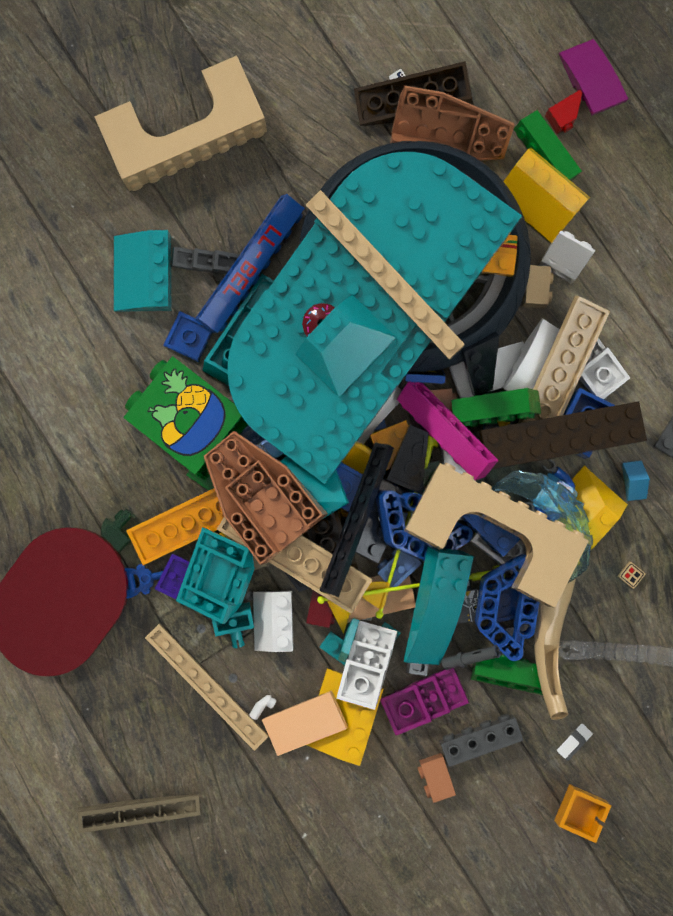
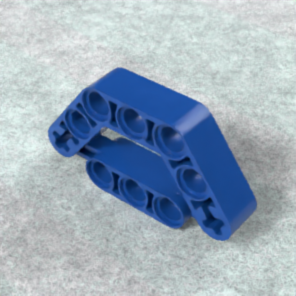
[376,490,473,562]
[475,554,539,661]

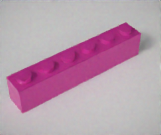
[397,382,498,480]

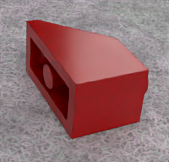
[545,89,583,134]

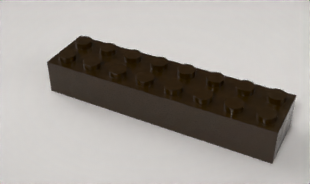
[479,401,647,470]

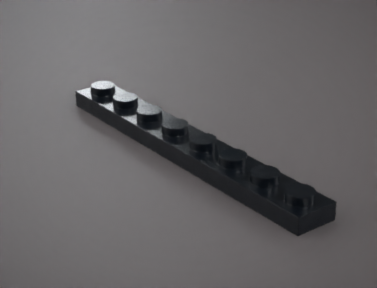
[319,443,394,598]

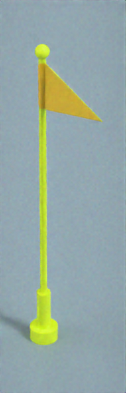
[362,436,439,619]
[317,565,505,634]

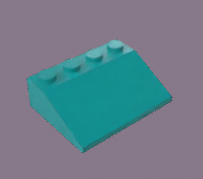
[114,230,171,312]

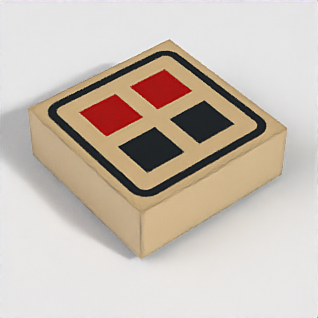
[617,561,646,589]

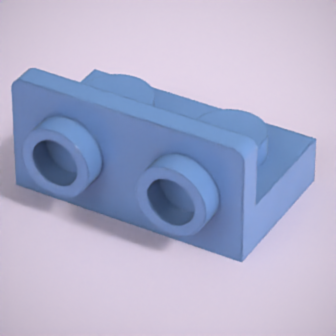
[377,549,422,587]

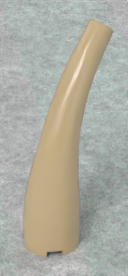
[533,566,579,720]

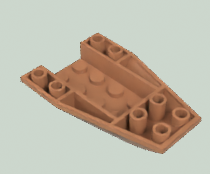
[390,86,514,160]

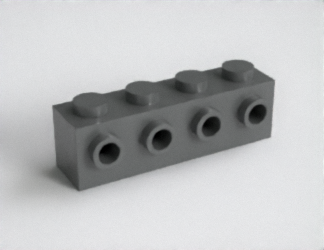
[439,713,524,767]

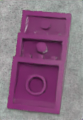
[559,39,628,116]
[380,668,469,735]

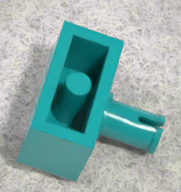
[212,602,254,648]

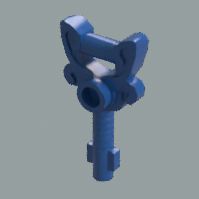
[125,564,163,599]

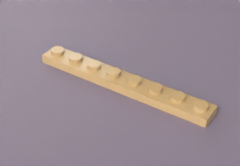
[145,624,269,751]

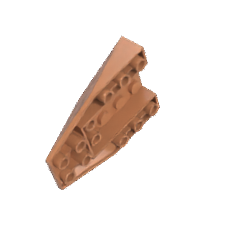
[204,431,328,565]

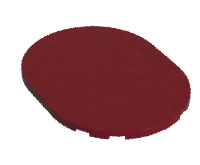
[0,527,128,676]

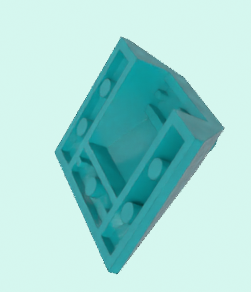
[295,295,397,397]
[280,456,349,520]
[176,527,255,624]

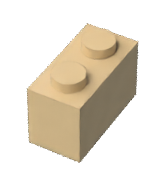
[522,265,554,308]

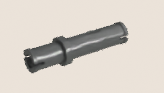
[442,645,501,670]

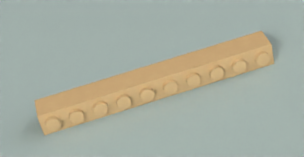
[306,190,465,360]

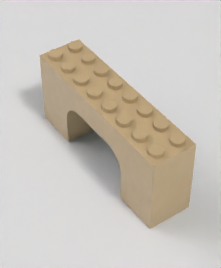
[94,56,267,191]
[404,462,589,608]

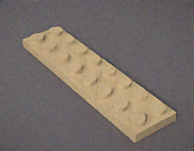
[517,295,610,424]
[217,517,373,614]

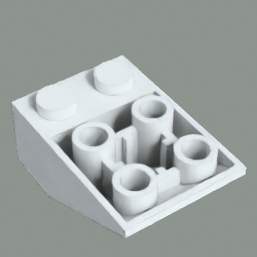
[538,231,595,284]

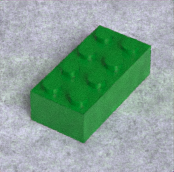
[451,388,541,428]

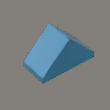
[622,461,650,501]

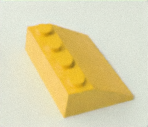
[503,148,590,243]
[307,668,384,766]

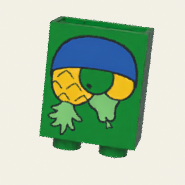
[123,356,248,480]

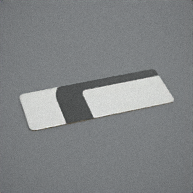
[557,724,593,761]

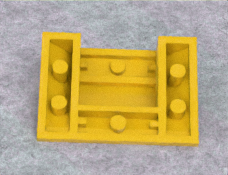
[551,466,628,558]

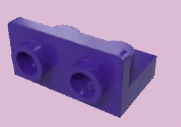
[155,553,190,599]

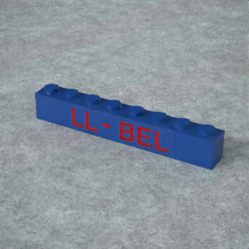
[195,194,305,333]

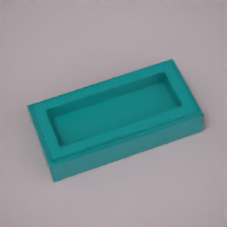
[338,618,360,662]

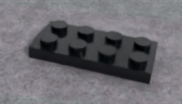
[355,478,410,563]

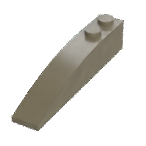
[78,794,200,833]

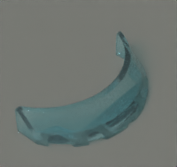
[492,470,593,583]

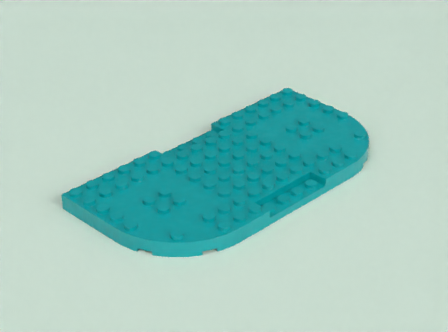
[227,152,522,484]

